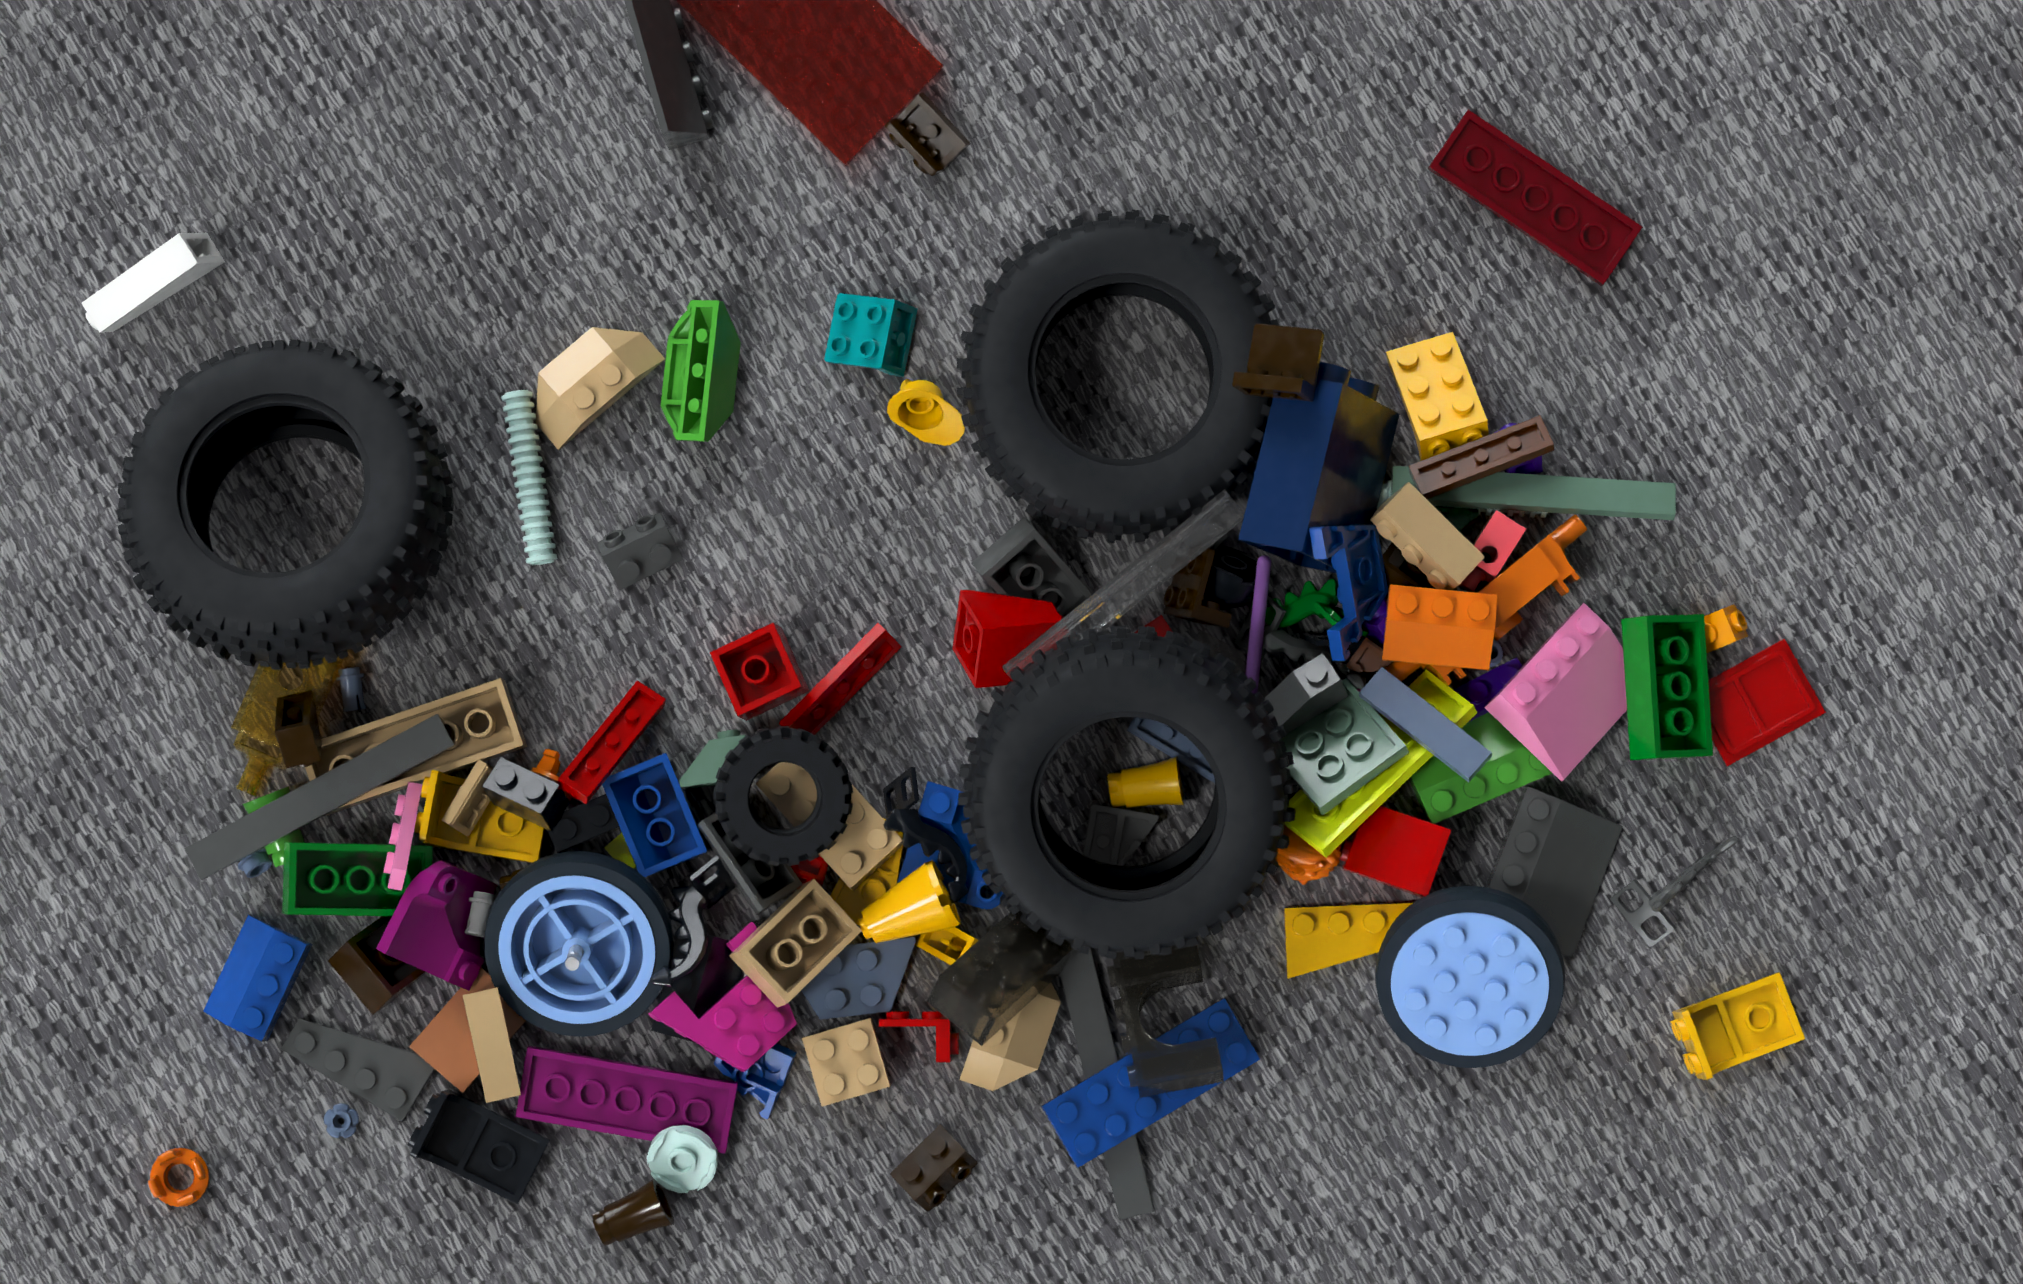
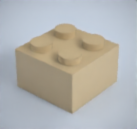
[802,1018,891,1107]

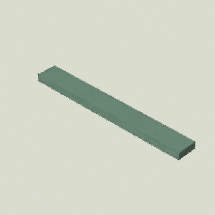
[1391,466,1676,520]

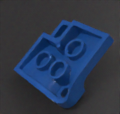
[897,781,1004,909]

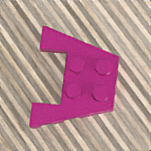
[648,922,797,1072]

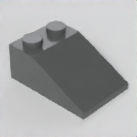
[971,517,1099,631]

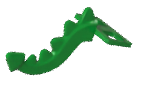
[1247,579,1369,637]

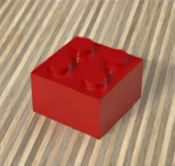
[710,623,810,721]

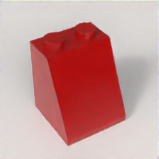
[952,590,1066,688]
[1339,806,1451,898]

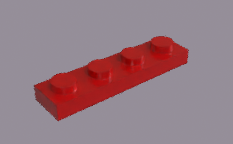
[779,623,902,735]
[557,681,666,804]

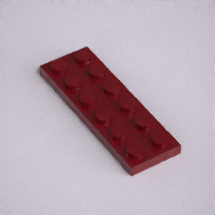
[1428,110,1643,286]

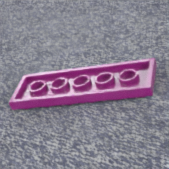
[515,1046,738,1154]

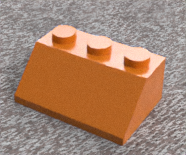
[1382,584,1498,671]

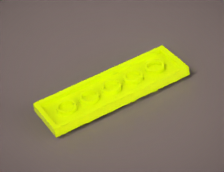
[1285,670,1477,858]

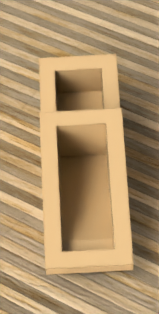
[463,987,521,1103]

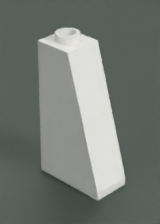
[82,233,225,333]

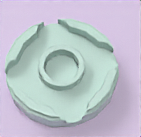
[647,1125,719,1193]

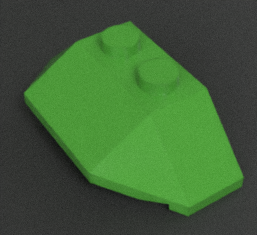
[661,300,741,442]

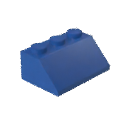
[602,753,707,878]
[203,915,313,1042]

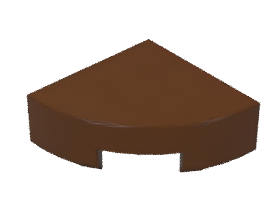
[1346,637,1393,672]

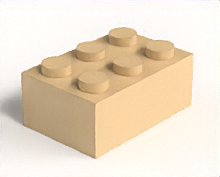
[729,879,862,1008]

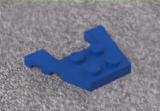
[1309,525,1388,661]

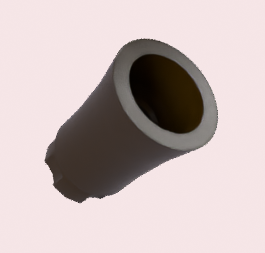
[592,1179,674,1246]

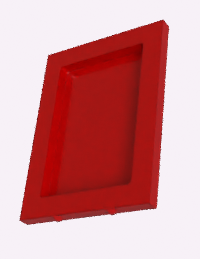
[1708,639,1826,767]

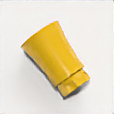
[1107,756,1184,808]

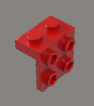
[879,1011,959,1062]

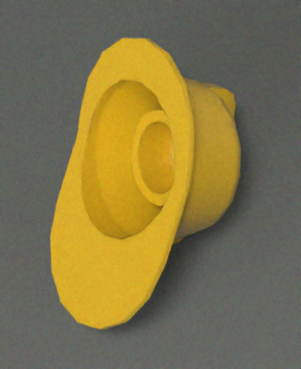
[887,379,965,446]

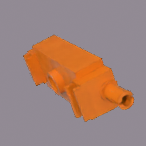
[1385,514,1588,686]

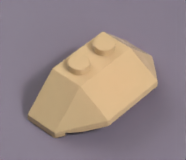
[536,327,666,450]
[959,945,1061,1091]

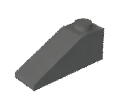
[1265,653,1348,735]

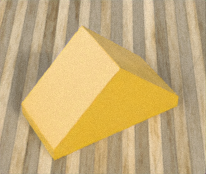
[915,927,980,972]

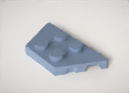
[801,937,916,1020]

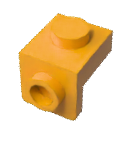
[1704,604,1748,653]

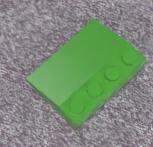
[1409,712,1552,824]

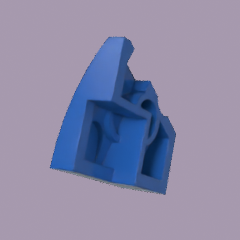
[714,1043,797,1120]

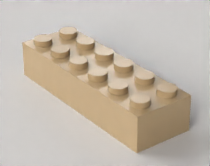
[305,678,527,816]

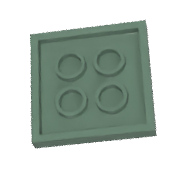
[1279,678,1409,815]

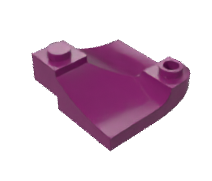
[376,860,497,991]

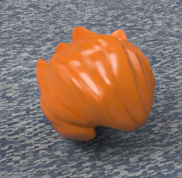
[1275,825,1342,885]

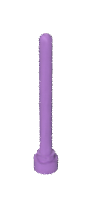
[1245,555,1271,694]

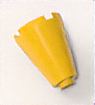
[858,860,961,943]

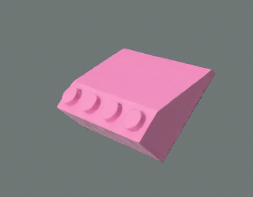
[1484,603,1627,782]

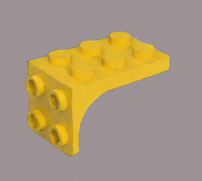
[1386,332,1489,461]
[415,770,545,863]
[1670,972,1805,1080]

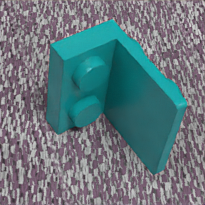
[824,293,918,377]

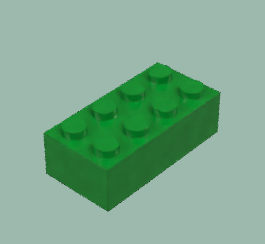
[1621,614,1713,761]
[282,842,433,916]

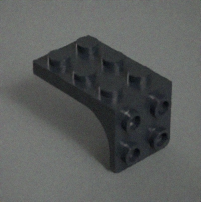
[407,1089,550,1204]

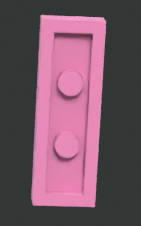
[383,782,422,891]

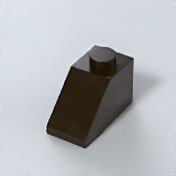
[274,690,322,768]

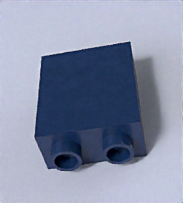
[1238,362,1400,574]

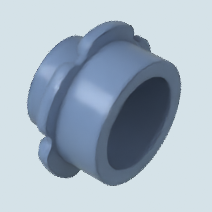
[238,849,272,878]
[324,1103,359,1138]

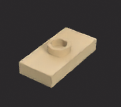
[442,759,493,836]

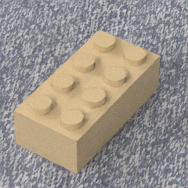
[756,762,903,891]

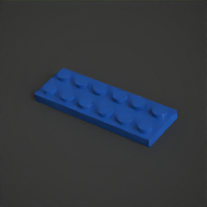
[1041,998,1260,1168]

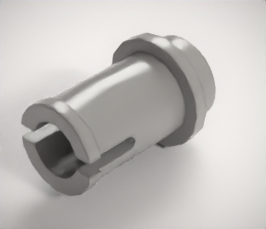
[465,891,495,938]

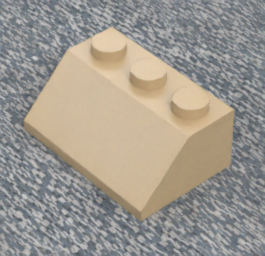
[1370,482,1485,590]

